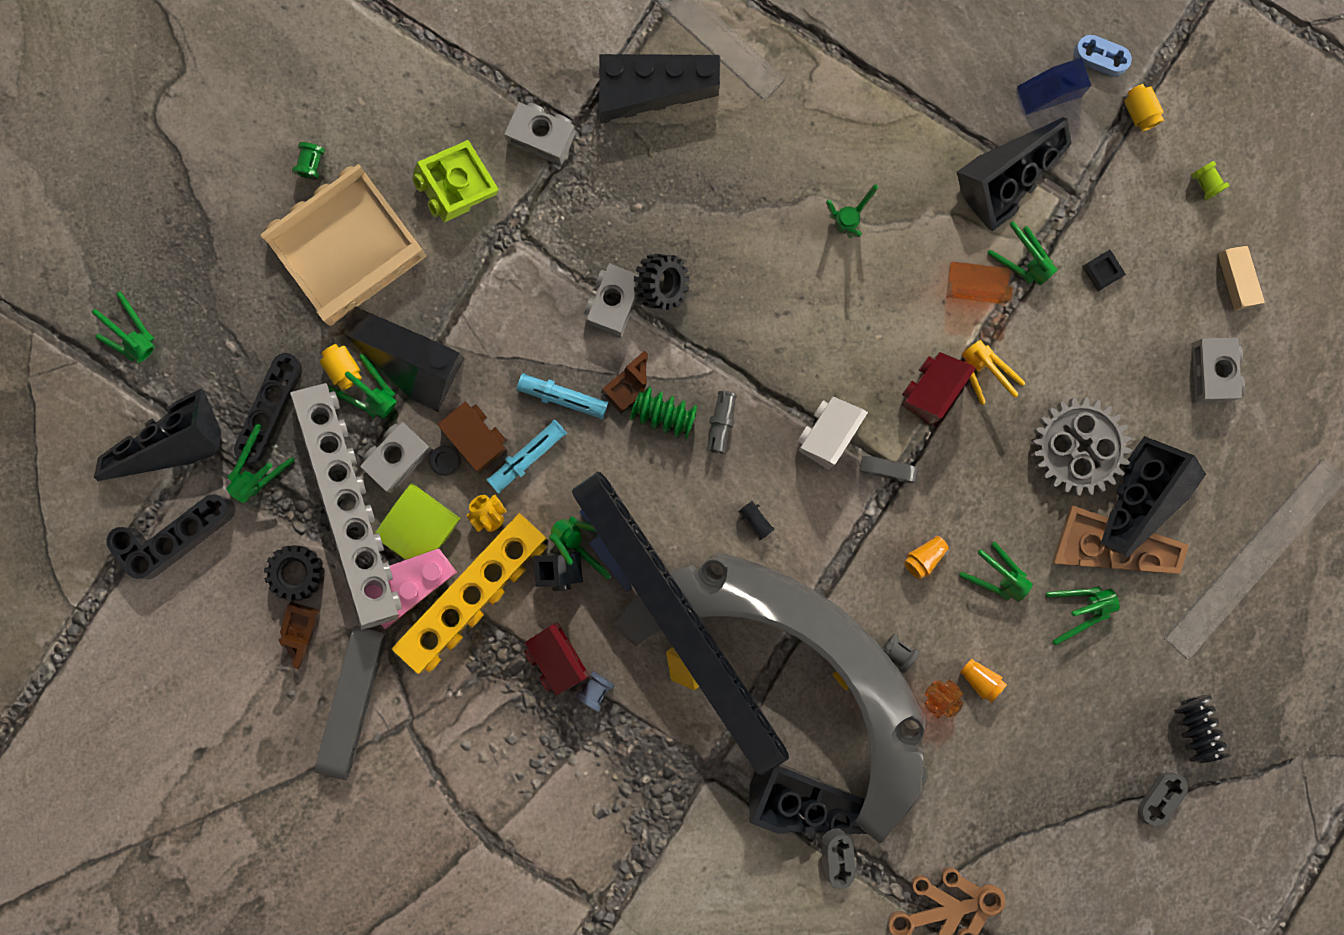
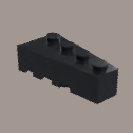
[599,54,720,124]

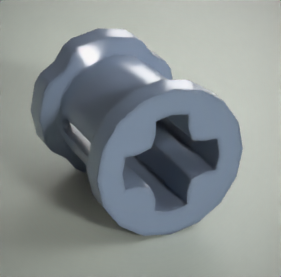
[576,671,615,712]

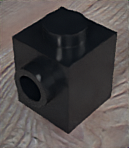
[533,551,583,591]

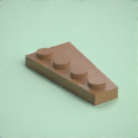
[1051,506,1189,574]

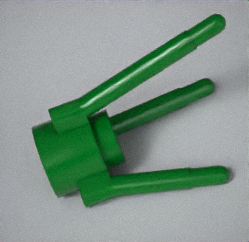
[826,184,878,238]
[987,221,1058,286]
[92,291,155,363]
[327,354,398,419]
[226,424,295,503]
[549,516,611,579]
[959,542,1033,602]
[1045,586,1120,645]

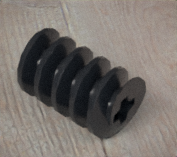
[1174,695,1230,763]

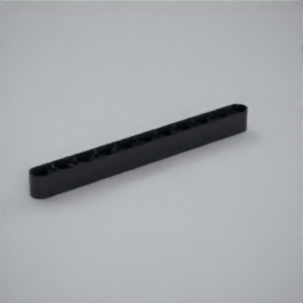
[572,472,789,776]

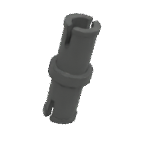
[706,391,737,454]

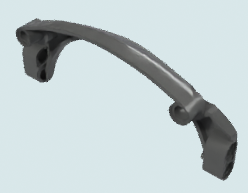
[613,552,927,843]

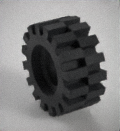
[634,253,690,310]
[264,545,325,601]

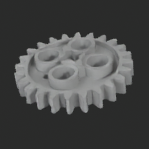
[1031,397,1132,496]

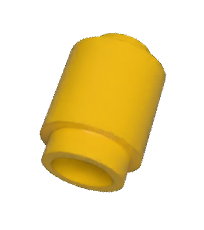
[1124,84,1164,132]
[319,344,362,391]

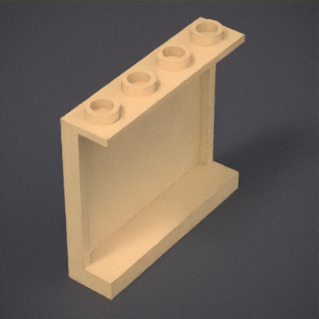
[260,164,427,326]

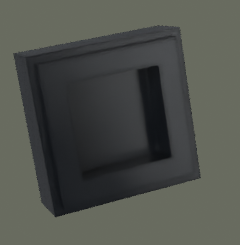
[1082,250,1126,291]

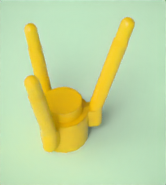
[961,340,1025,405]

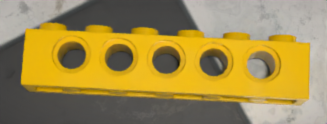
[391,513,548,674]

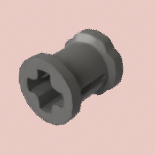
[882,634,920,673]

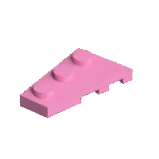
[364,549,457,629]

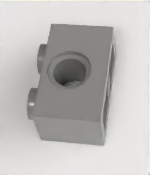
[504,102,576,166]
[584,263,639,337]
[1192,338,1245,403]
[360,422,434,493]

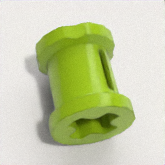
[1190,161,1230,200]

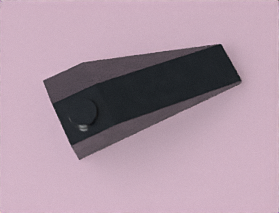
[957,117,1072,231]
[342,307,464,412]
[94,389,221,481]
[1101,436,1206,558]
[749,764,867,834]

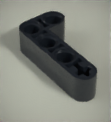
[106,494,235,579]

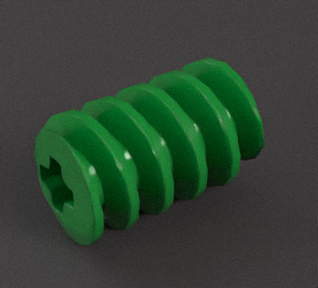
[629,386,697,442]

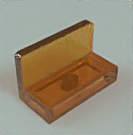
[946,261,1013,305]

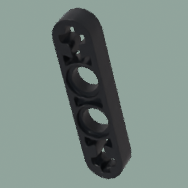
[234,353,302,464]

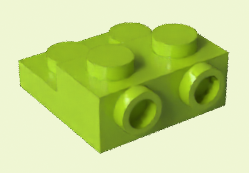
[412,140,499,223]

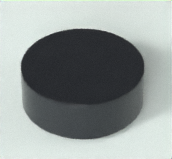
[429,445,461,476]

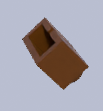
[437,401,508,473]

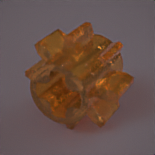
[924,679,964,719]

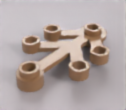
[887,867,1006,935]

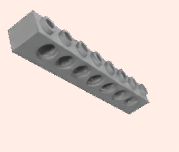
[290,383,402,630]

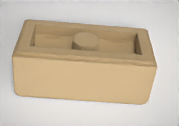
[1218,246,1265,311]

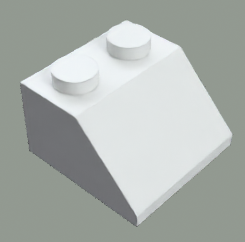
[797,397,868,470]

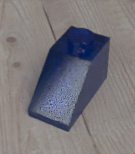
[1017,58,1092,115]

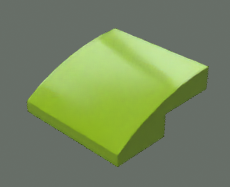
[375,483,461,560]

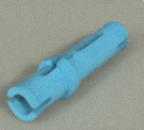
[516,373,609,420]
[486,419,567,493]

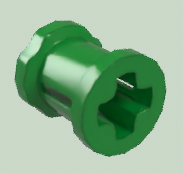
[292,142,325,180]

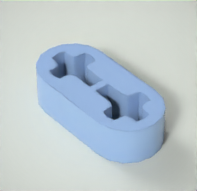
[1074,35,1132,77]

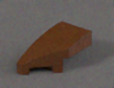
[601,351,648,414]
[278,602,320,669]

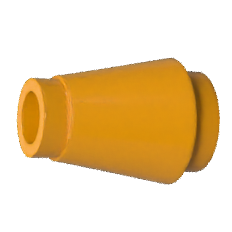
[903,536,949,580]
[960,658,1007,703]

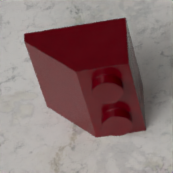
[901,352,976,426]
[524,623,589,696]

